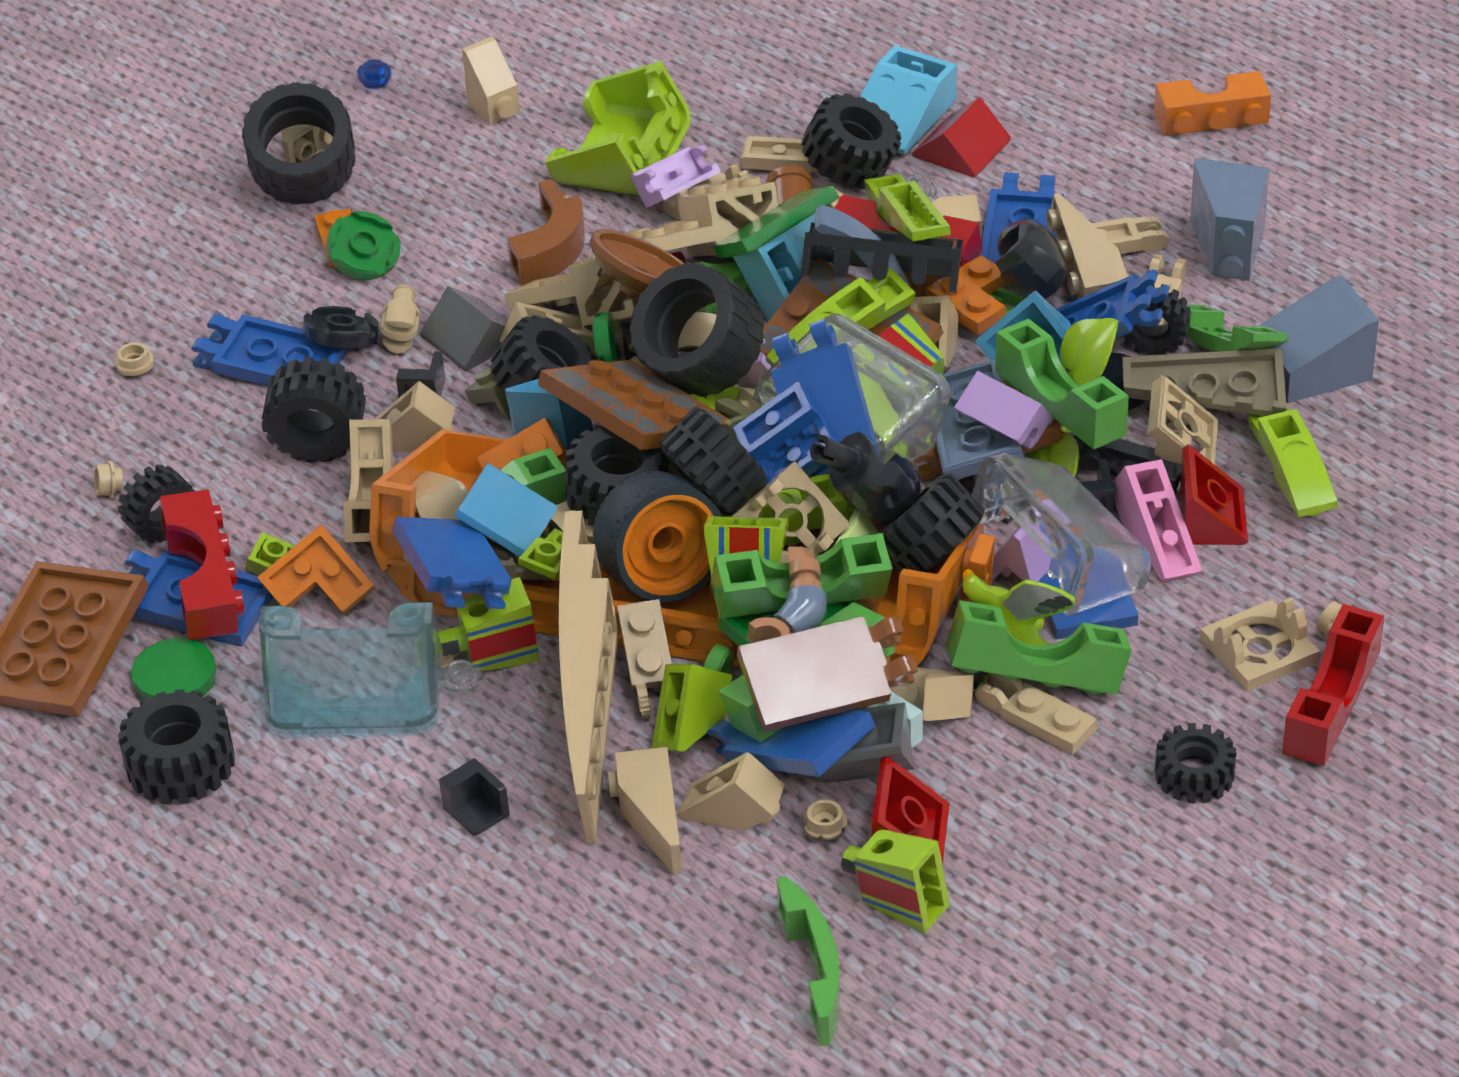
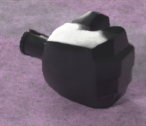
[995,218,1068,299]
[810,431,921,525]

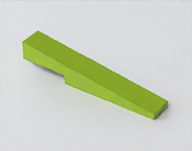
[865,174,951,241]

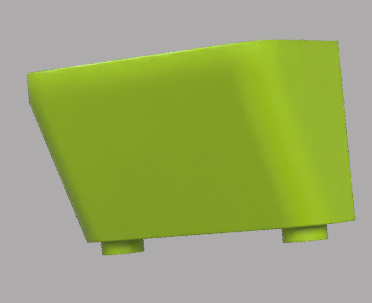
[544,61,691,196]

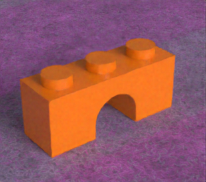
[1154,71,1271,136]

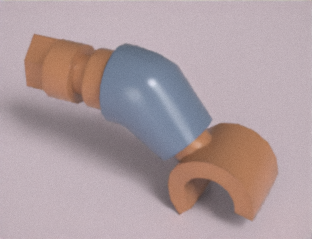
[747,547,827,643]

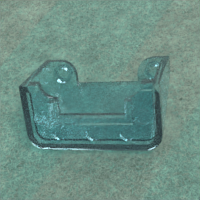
[259,602,443,739]

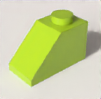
[651,664,732,752]

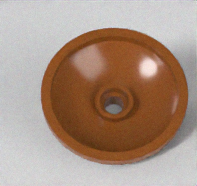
[589,229,684,298]

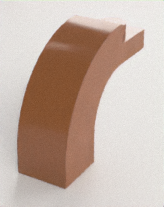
[507,179,585,286]

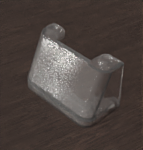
[753,314,950,464]
[972,453,1152,616]

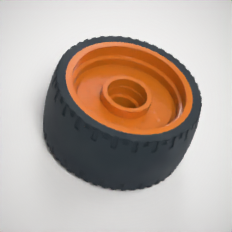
[592,471,722,603]

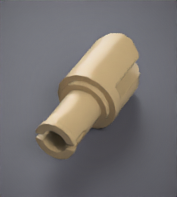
[380,285,420,354]

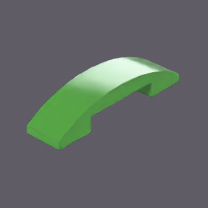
[1186,305,1288,352]
[776,877,840,1047]

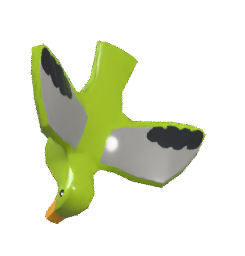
[961,569,1075,691]

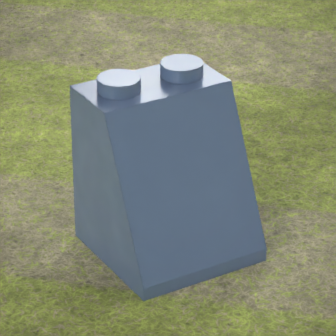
[1190,158,1270,280]
[1259,275,1379,403]

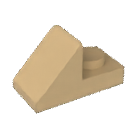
[890,667,974,721]

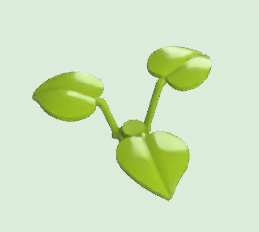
[1003,318,1119,504]

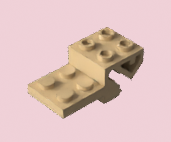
[627,176,779,256]
[504,255,639,326]

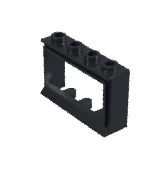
[801,222,963,293]

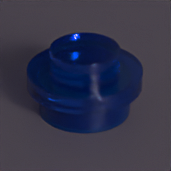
[357,59,392,89]

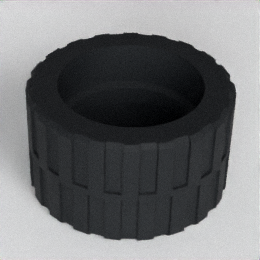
[242,82,356,205]
[630,263,764,397]

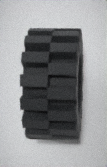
[1120,283,1191,355]
[118,464,195,544]
[1155,723,1237,804]

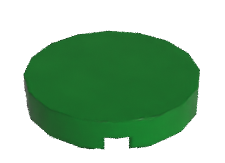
[326,211,401,281]
[593,311,621,362]
[131,638,217,700]

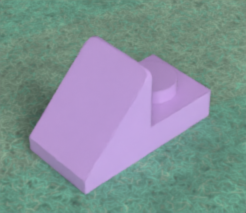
[992,512,1052,582]

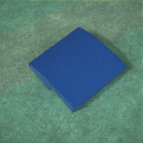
[733,380,837,486]

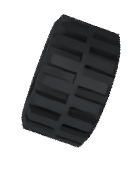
[801,93,902,189]
[490,315,596,397]
[261,357,366,462]
[659,407,767,516]
[565,425,669,526]
[878,473,985,573]
[118,689,235,804]

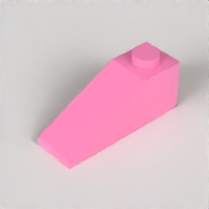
[1112,459,1202,582]

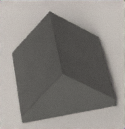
[421,286,508,372]
[822,702,914,783]

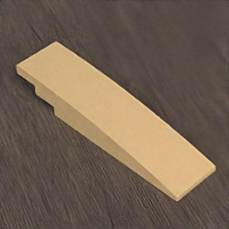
[559,511,619,844]

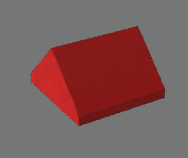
[912,97,1011,178]
[1180,444,1248,545]
[871,756,950,865]

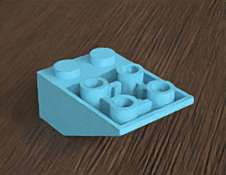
[860,45,957,155]
[733,214,833,321]

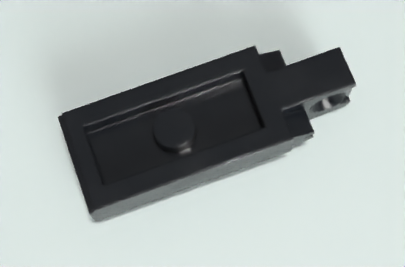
[1073,435,1181,492]

